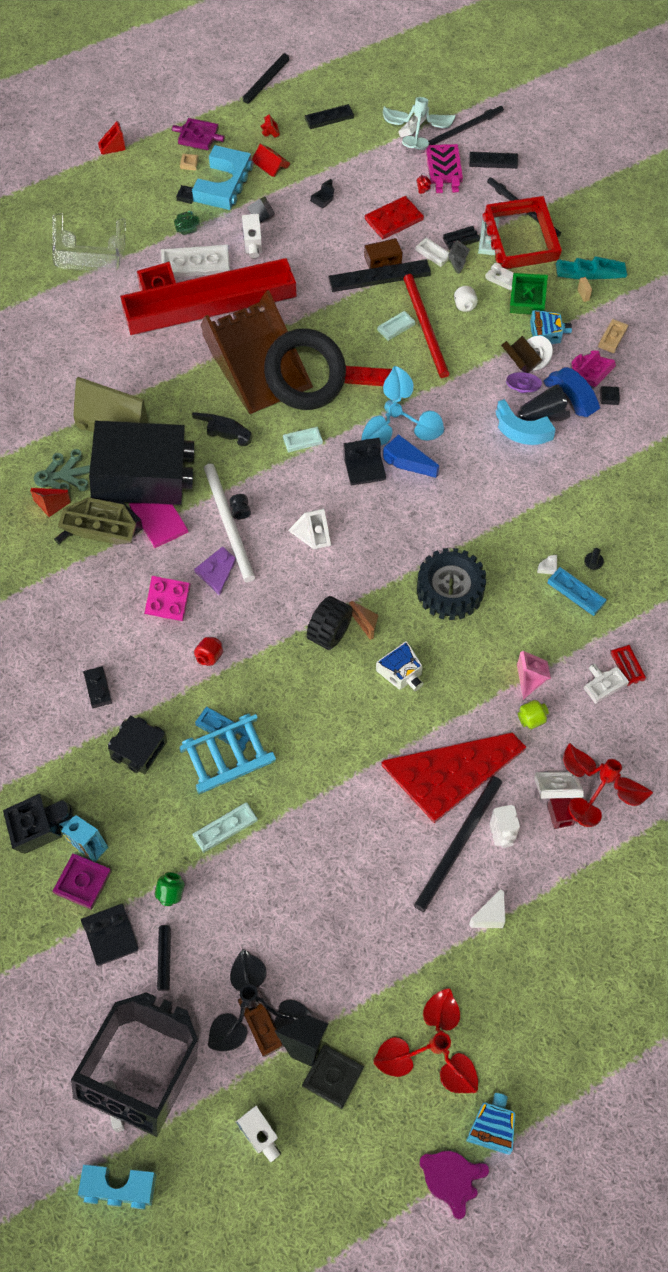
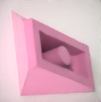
[517,651,551,700]

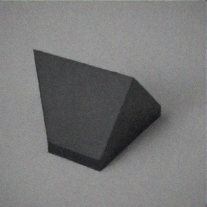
[275,1014,329,1067]

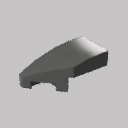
[448,240,470,274]

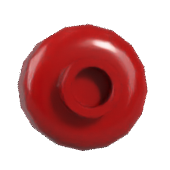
[194,637,223,666]

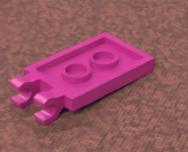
[129,503,188,548]

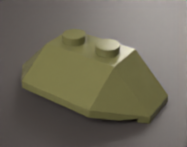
[58,498,136,545]

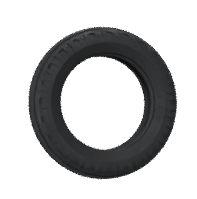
[264,328,346,410]

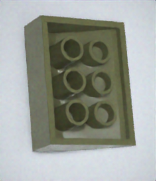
[73,377,148,433]

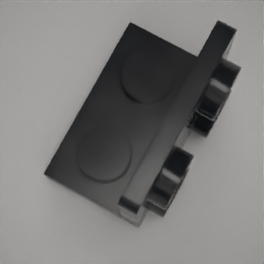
[343,437,386,486]
[81,903,139,966]

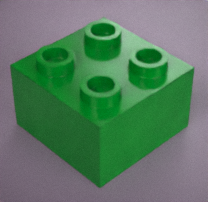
[510,273,548,315]

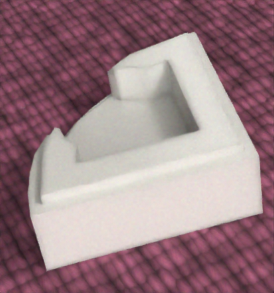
[537,555,557,574]

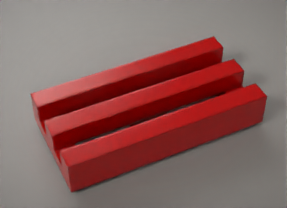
[611,645,646,686]

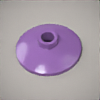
[506,372,542,393]

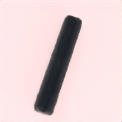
[157,925,171,991]

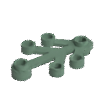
[34,449,90,492]

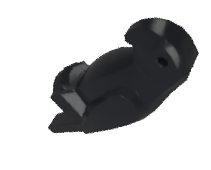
[192,412,252,446]

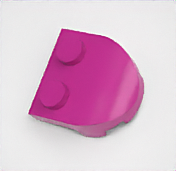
[572,350,616,387]

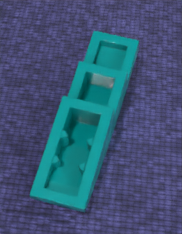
[556,256,627,280]

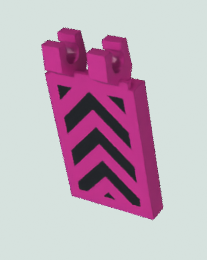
[426,144,463,193]

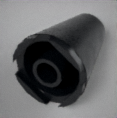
[518,383,570,421]

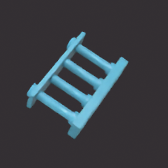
[179,713,276,794]

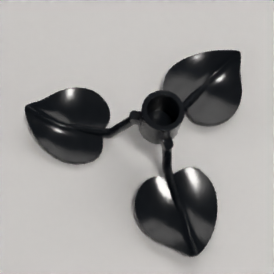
[208,949,311,1052]

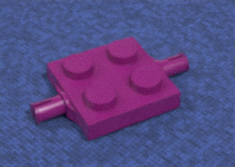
[172,118,225,151]

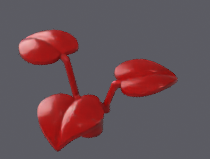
[563,743,653,827]
[373,988,478,1094]

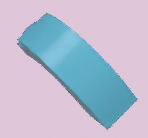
[496,399,556,445]

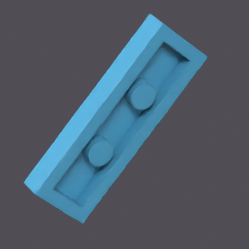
[547,567,606,616]

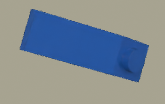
[383,434,440,478]

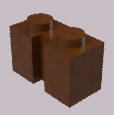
[364,238,403,269]

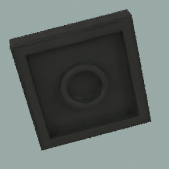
[302,1044,364,1109]

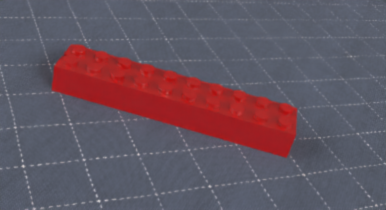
[120,258,297,335]

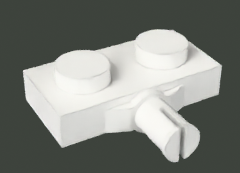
[584,664,629,704]

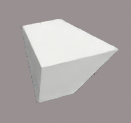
[288,508,331,549]

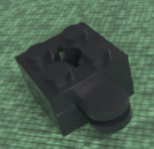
[3,793,74,854]

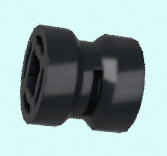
[229,494,251,520]

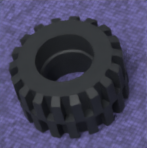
[307,596,353,650]

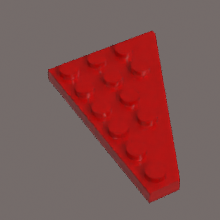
[381,732,526,823]

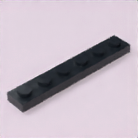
[328,259,431,292]

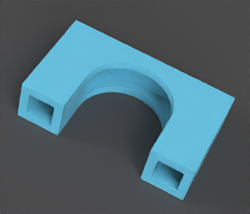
[192,145,253,210]

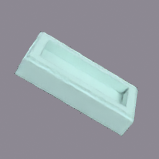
[377,311,415,341]
[283,427,323,452]

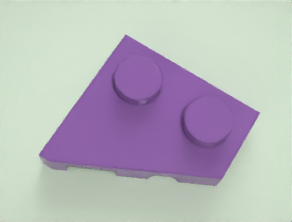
[194,546,236,595]

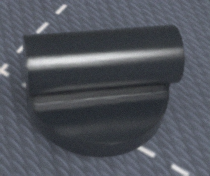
[584,548,604,570]

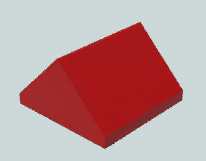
[137,261,176,291]

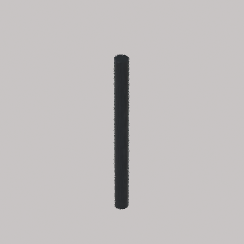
[414,776,503,912]

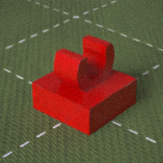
[261,114,280,138]

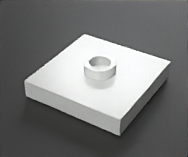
[534,771,584,799]

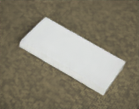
[161,245,230,277]

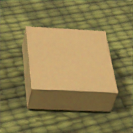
[180,154,199,170]
[577,277,592,302]

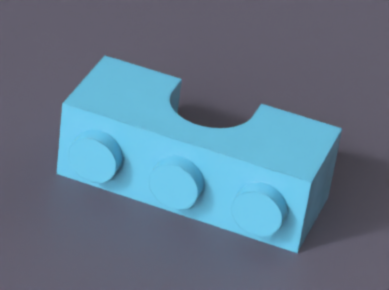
[78,1165,156,1209]

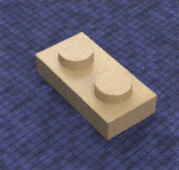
[598,319,628,353]

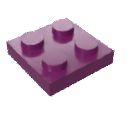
[52,853,112,910]

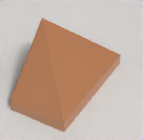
[349,601,378,640]

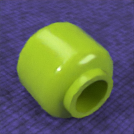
[517,700,549,730]

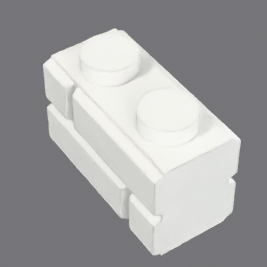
[489,805,520,848]

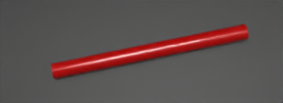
[403,274,450,378]

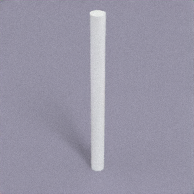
[204,464,255,583]

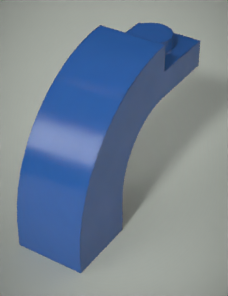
[543,367,600,417]

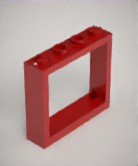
[482,196,562,269]

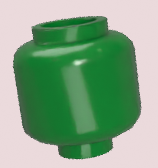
[154,872,185,906]

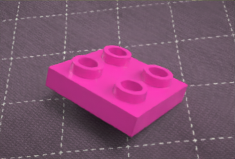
[144,576,191,621]

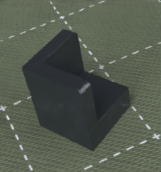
[247,196,275,223]

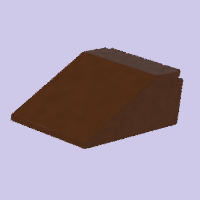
[200,290,313,415]

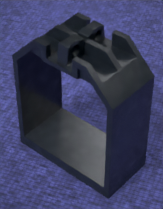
[71,992,198,1137]

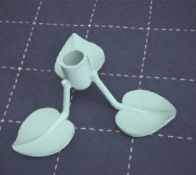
[383,97,455,150]

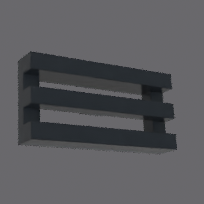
[443,226,480,250]

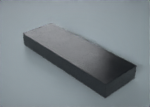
[305,104,354,129]
[469,152,518,169]

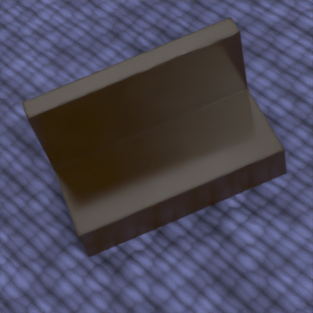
[501,336,543,373]

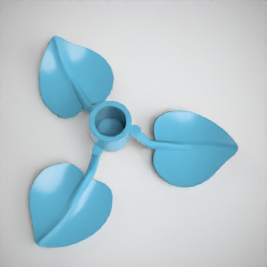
[361,366,445,446]

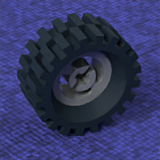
[417,548,487,620]

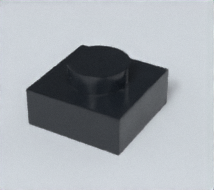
[600,386,620,405]

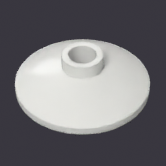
[527,336,553,371]

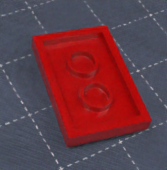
[365,195,424,240]

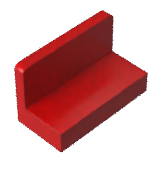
[251,144,290,177]

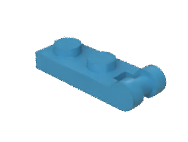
[195,706,251,753]

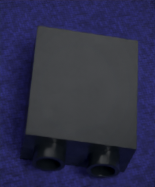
[89,420,194,505]

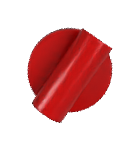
[416,175,431,194]

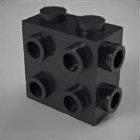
[108,715,167,775]

